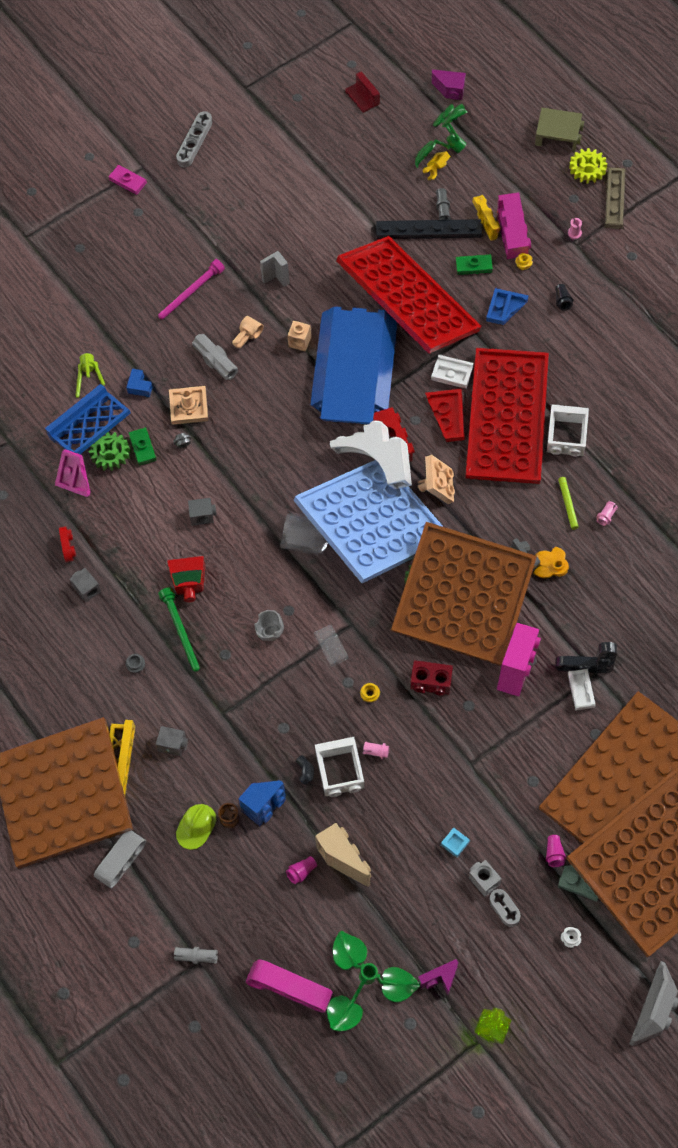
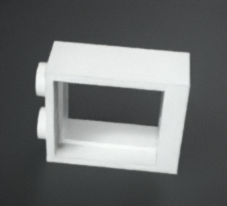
[547,405,589,457]
[315,737,364,797]

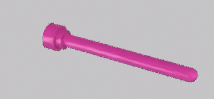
[158,259,225,320]

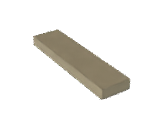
[605,168,625,229]

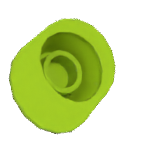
[176,804,216,850]

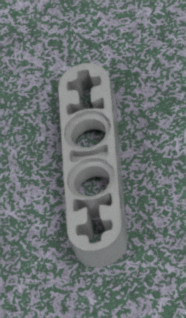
[176,111,212,167]

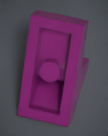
[418,959,458,995]

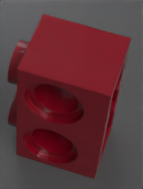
[410,660,453,696]

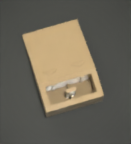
[315,823,371,887]

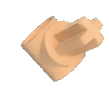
[232,316,264,348]

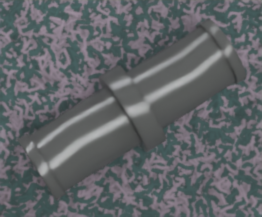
[436,188,450,220]

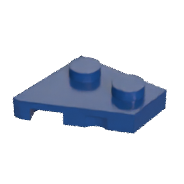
[486,288,529,325]

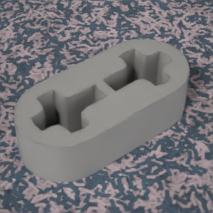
[489,889,521,927]

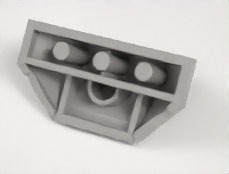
[629,961,678,1046]

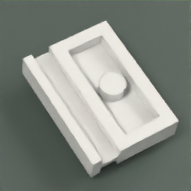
[431,355,474,389]

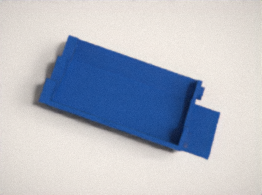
[310,307,397,424]

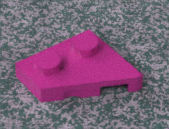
[55,449,90,497]

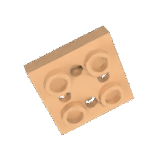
[169,386,208,425]
[418,455,455,504]

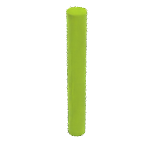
[558,477,579,530]

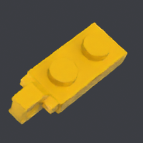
[472,195,500,241]

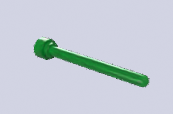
[158,587,200,672]

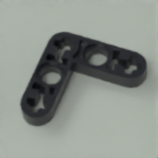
[555,642,617,673]

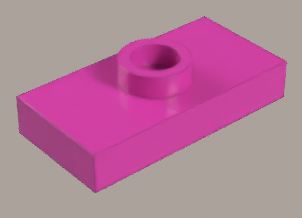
[108,165,147,195]

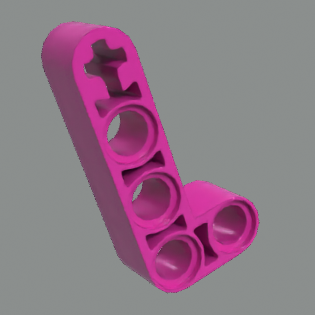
[245,960,333,1013]

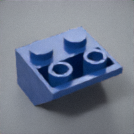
[238,781,286,826]

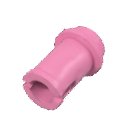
[568,218,582,240]
[597,501,618,526]
[363,742,389,759]

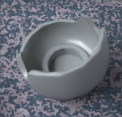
[254,610,284,641]

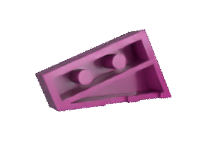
[497,192,531,259]
[497,623,541,696]

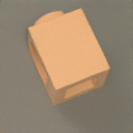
[288,321,311,351]

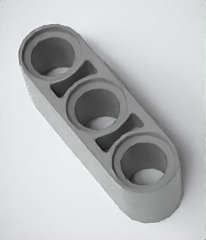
[94,830,146,888]

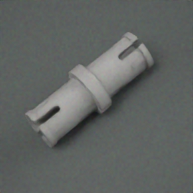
[174,947,218,964]

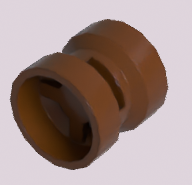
[218,803,240,828]

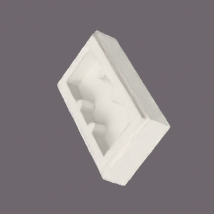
[568,669,596,711]

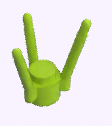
[76,353,105,398]

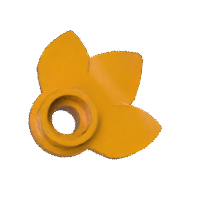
[533,547,569,578]

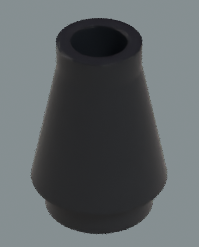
[555,284,574,311]

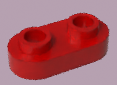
[59,526,76,563]

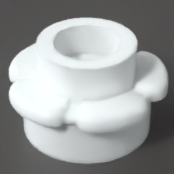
[561,927,581,948]

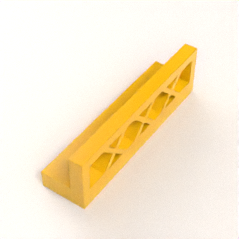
[110,720,135,794]

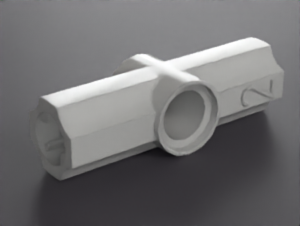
[192,334,238,380]

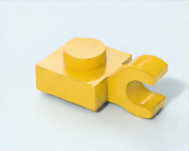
[423,151,451,180]

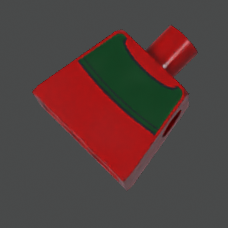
[167,556,205,602]

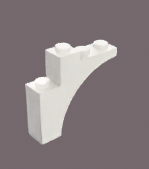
[330,421,412,490]

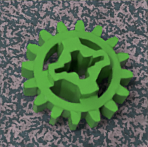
[89,432,130,471]

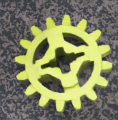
[569,148,607,184]

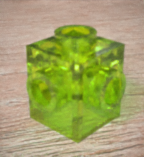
[474,1008,512,1044]

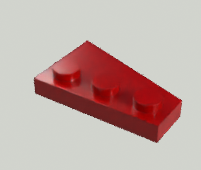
[425,389,465,442]

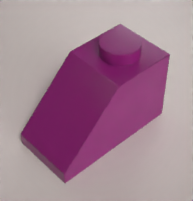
[432,69,466,100]

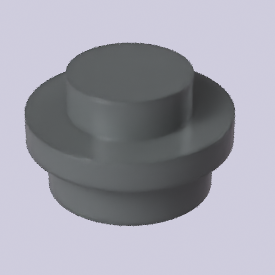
[173,433,191,448]
[125,654,145,673]

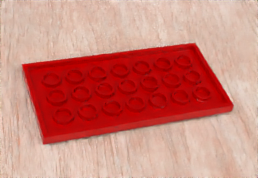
[336,236,481,354]
[465,348,549,484]

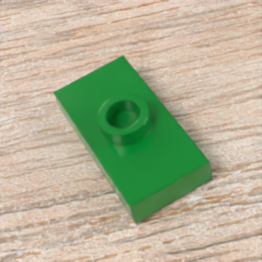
[456,254,493,275]
[128,427,157,466]

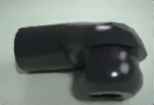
[296,755,314,785]

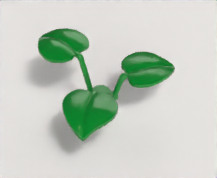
[415,104,468,168]
[327,931,420,1032]

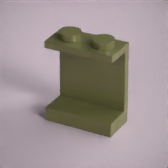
[535,108,585,151]

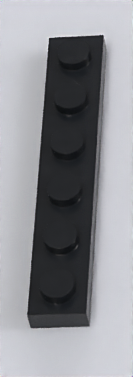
[376,219,482,239]

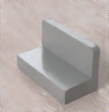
[260,251,290,286]

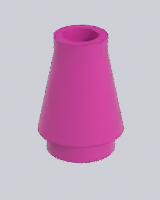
[546,835,566,867]
[286,856,317,884]

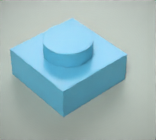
[441,828,470,857]

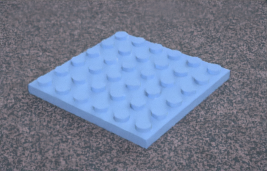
[294,460,443,583]

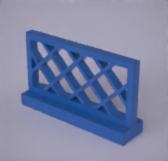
[45,384,131,454]

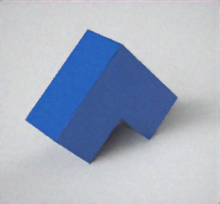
[126,369,153,397]

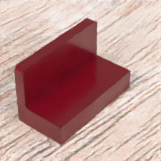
[345,71,380,113]

